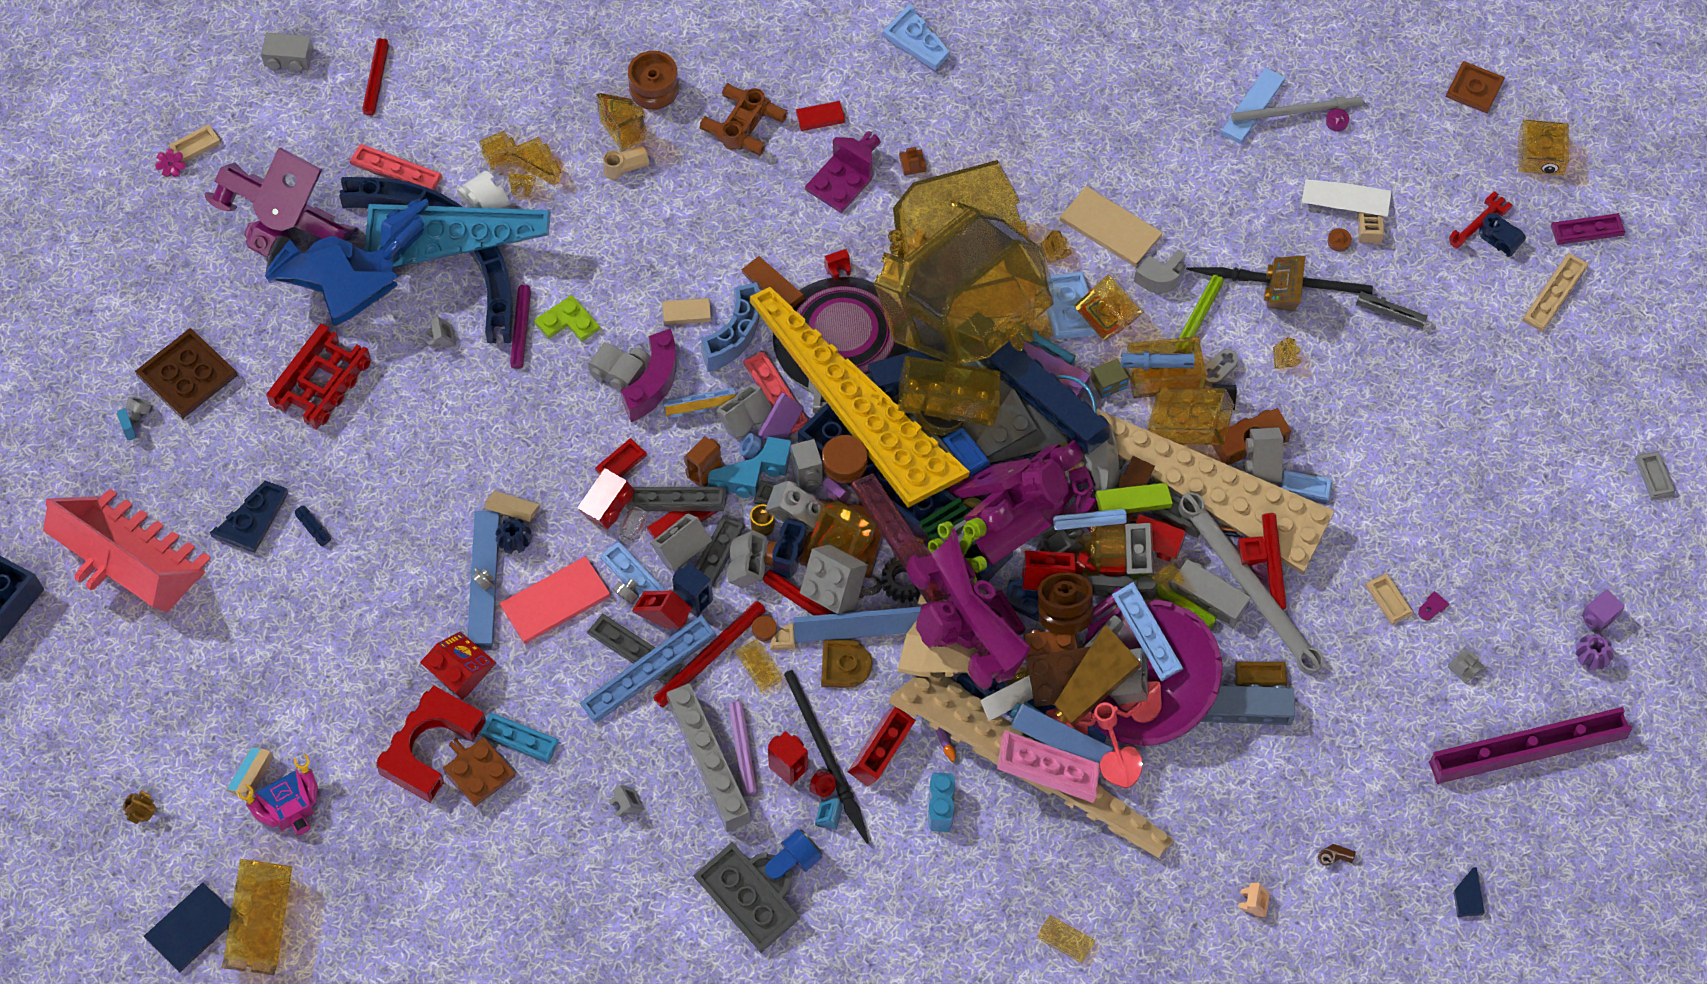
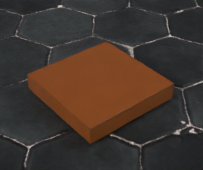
[1446,61,1505,114]

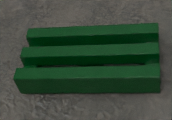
[919,497,969,541]

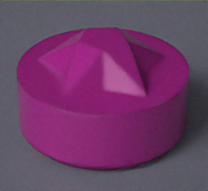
[1326,109,1349,132]

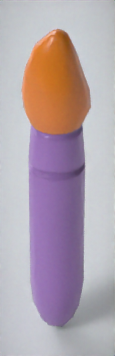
[935,727,956,762]

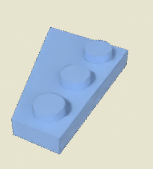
[883,3,949,71]

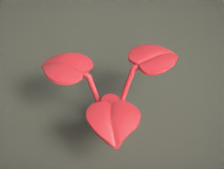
[1046,681,1162,788]

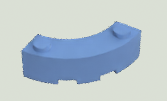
[701,282,759,372]

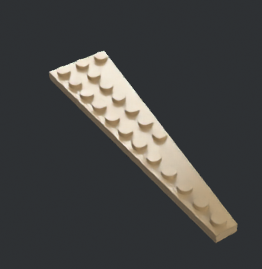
[1097,409,1334,575]

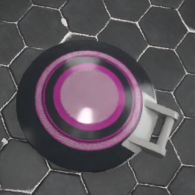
[773,277,912,413]

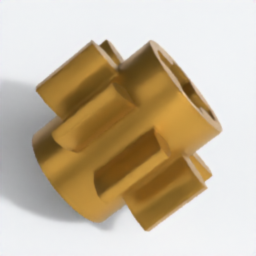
[123,790,156,824]

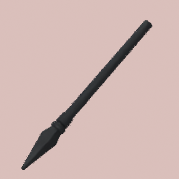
[1186,267,1373,295]
[784,670,869,844]

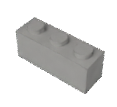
[1170,559,1251,629]

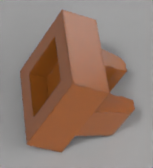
[899,147,926,175]

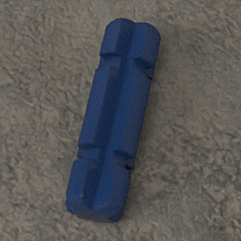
[294,505,331,546]

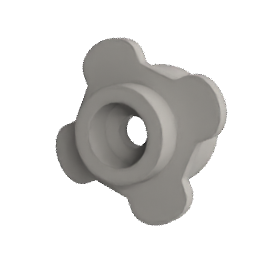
[472,567,496,591]

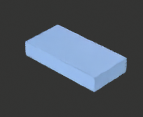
[1281,470,1332,503]

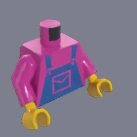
[236,753,318,835]

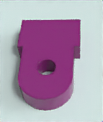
[1418,591,1449,620]

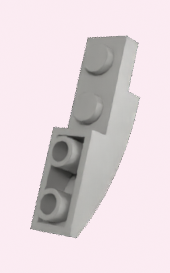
[1084,405,1119,492]

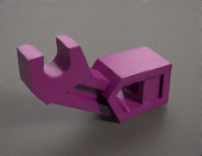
[1063,466,1094,515]

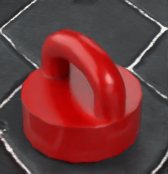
[1075,551,1097,575]
[809,771,836,798]

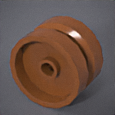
[628,51,679,110]

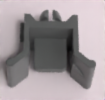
[1036,525,1085,555]

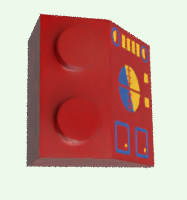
[420,632,497,700]

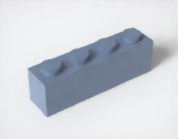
[1201,684,1295,725]

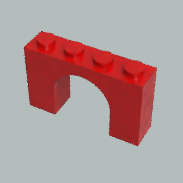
[376,685,486,803]

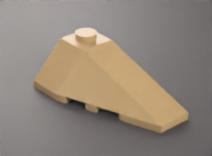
[898,621,980,677]

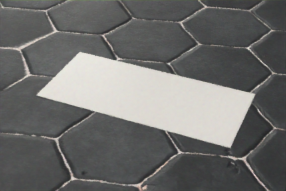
[1301,179,1391,217]

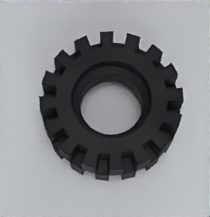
[882,555,922,603]

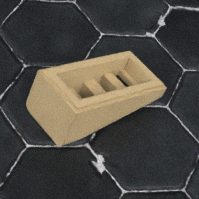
[1358,212,1384,243]

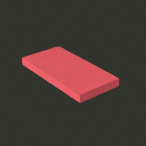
[500,556,611,644]

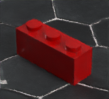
[847,706,916,787]

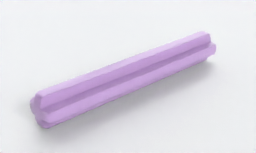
[729,701,757,796]

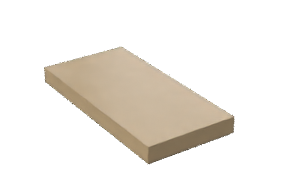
[1060,186,1162,268]

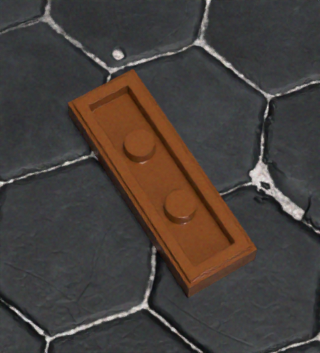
[741,256,804,308]

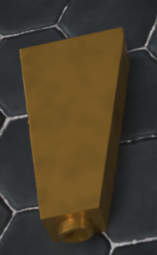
[1055,625,1141,726]

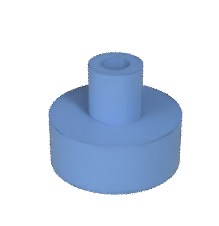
[739,433,764,459]

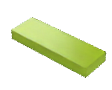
[1095,483,1173,513]

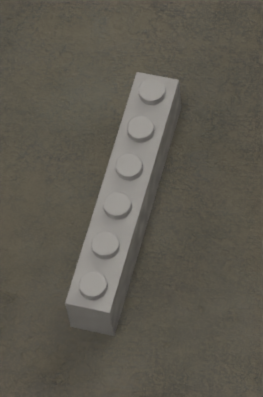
[666,683,750,832]

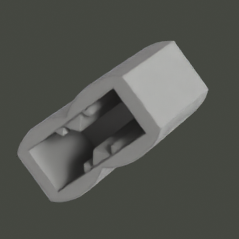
[588,342,645,391]
[716,384,772,438]
[727,530,767,588]
[1110,648,1148,705]

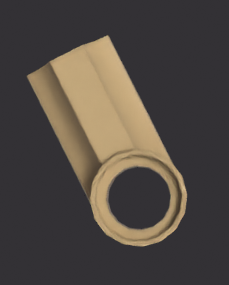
[603,146,649,180]

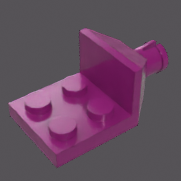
[805,131,881,214]

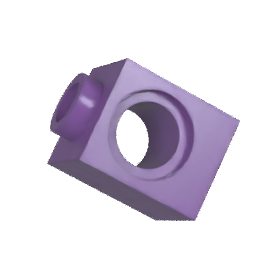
[1582,589,1625,633]

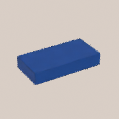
[942,427,990,477]

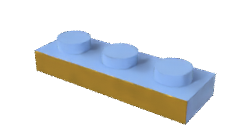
[662,388,736,417]

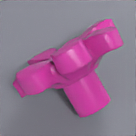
[155,148,185,177]

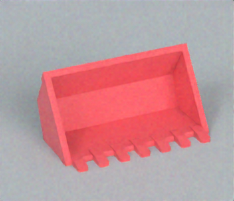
[43,489,210,613]

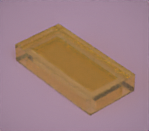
[735,639,782,692]
[1037,915,1095,964]

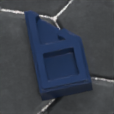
[1453,867,1485,917]

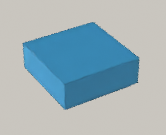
[117,408,137,441]

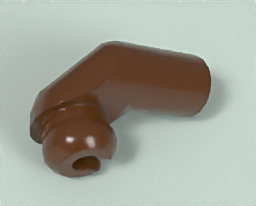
[1318,844,1356,866]

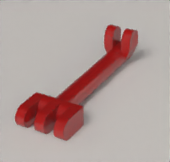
[1449,191,1513,249]

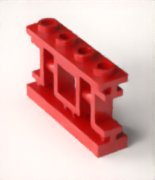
[266,323,371,430]

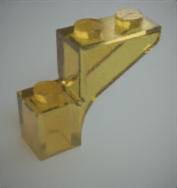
[479,131,561,184]

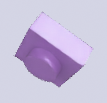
[822,477,851,503]

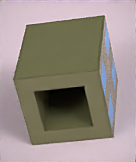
[1091,358,1130,398]

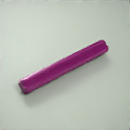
[510,285,531,369]

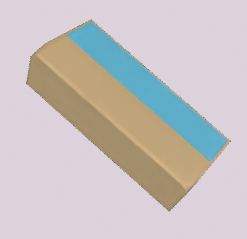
[226,747,274,797]

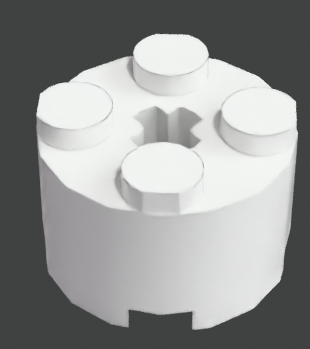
[457,171,510,209]

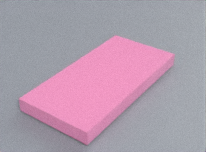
[997,730,1100,803]

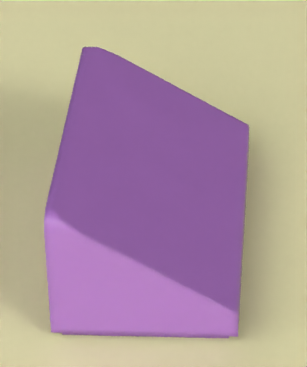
[758,393,804,441]

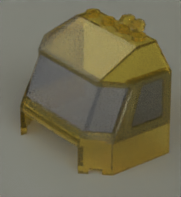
[874,200,1054,365]

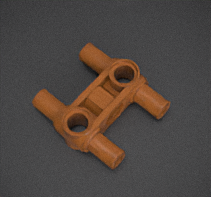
[700,83,788,156]

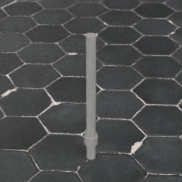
[1231,97,1364,122]

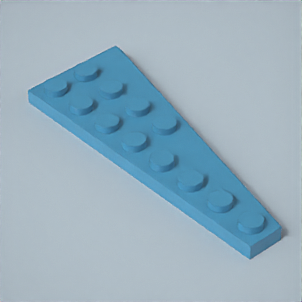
[364,204,551,268]

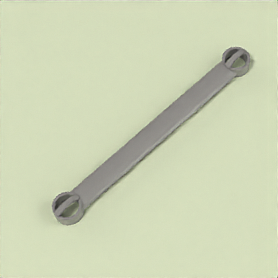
[1178,492,1324,674]

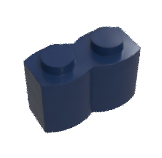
[772,519,806,578]

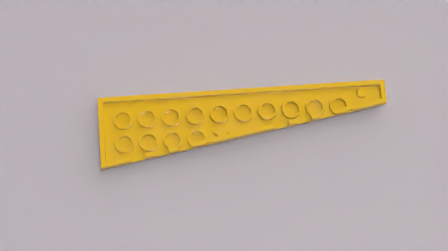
[750,287,970,508]

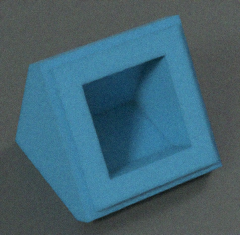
[815,798,843,830]

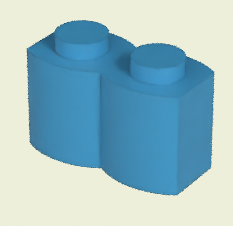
[928,772,955,832]

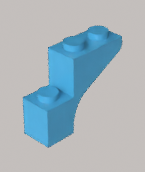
[708,437,791,498]

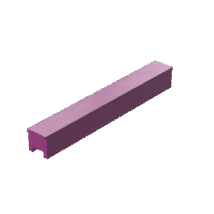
[1429,707,1632,784]

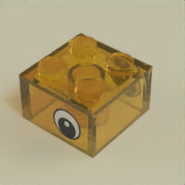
[1518,119,1569,176]

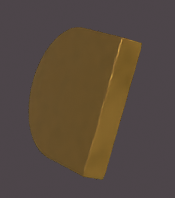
[821,639,872,688]

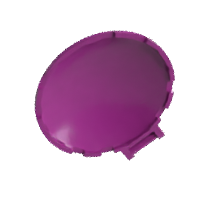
[1082,587,1223,746]

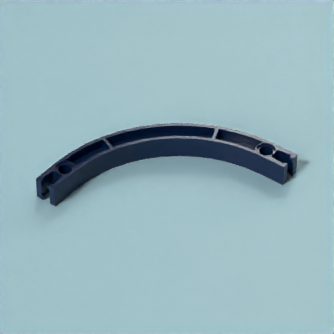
[339,177,513,343]

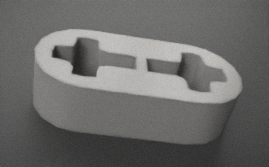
[1201,349,1238,387]

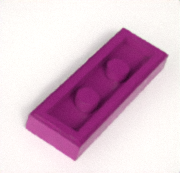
[1551,213,1625,245]

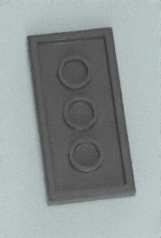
[963,405,1068,465]

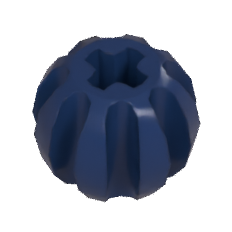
[495,518,532,554]

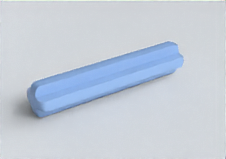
[1053,509,1127,530]

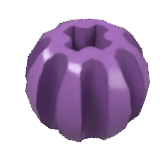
[1576,633,1614,671]

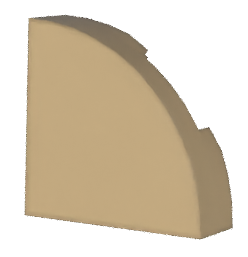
[770,624,795,650]

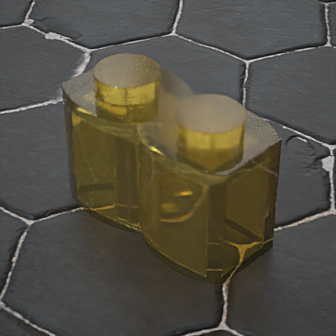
[1090,523,1126,566]

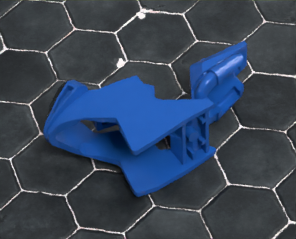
[265,198,428,326]

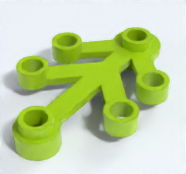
[928,518,987,586]

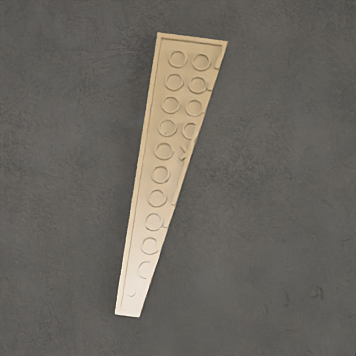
[888,673,1174,858]

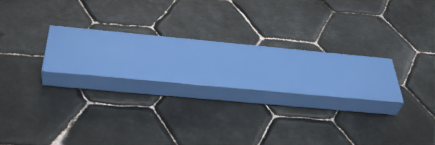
[467,511,500,647]
[793,607,921,643]
[580,615,717,724]

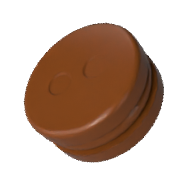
[822,435,867,483]

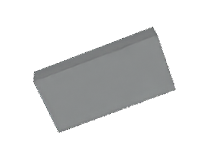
[1635,451,1675,500]

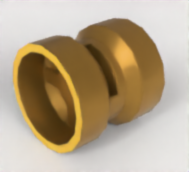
[750,504,775,536]

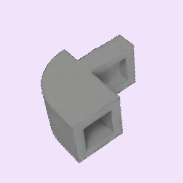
[1134,250,1186,294]

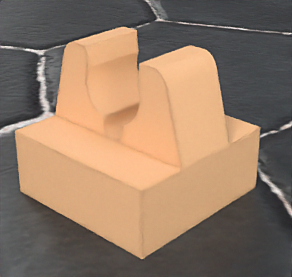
[1238,883,1270,917]

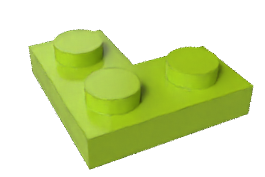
[534,295,600,342]

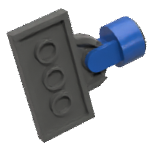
[693,829,823,953]

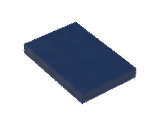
[144,882,239,973]

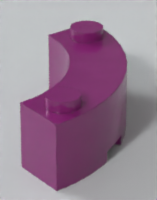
[621,328,677,422]

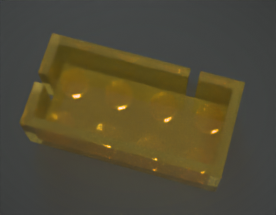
[898,356,1000,426]
[221,859,293,975]

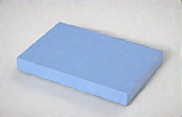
[1037,272,1100,340]

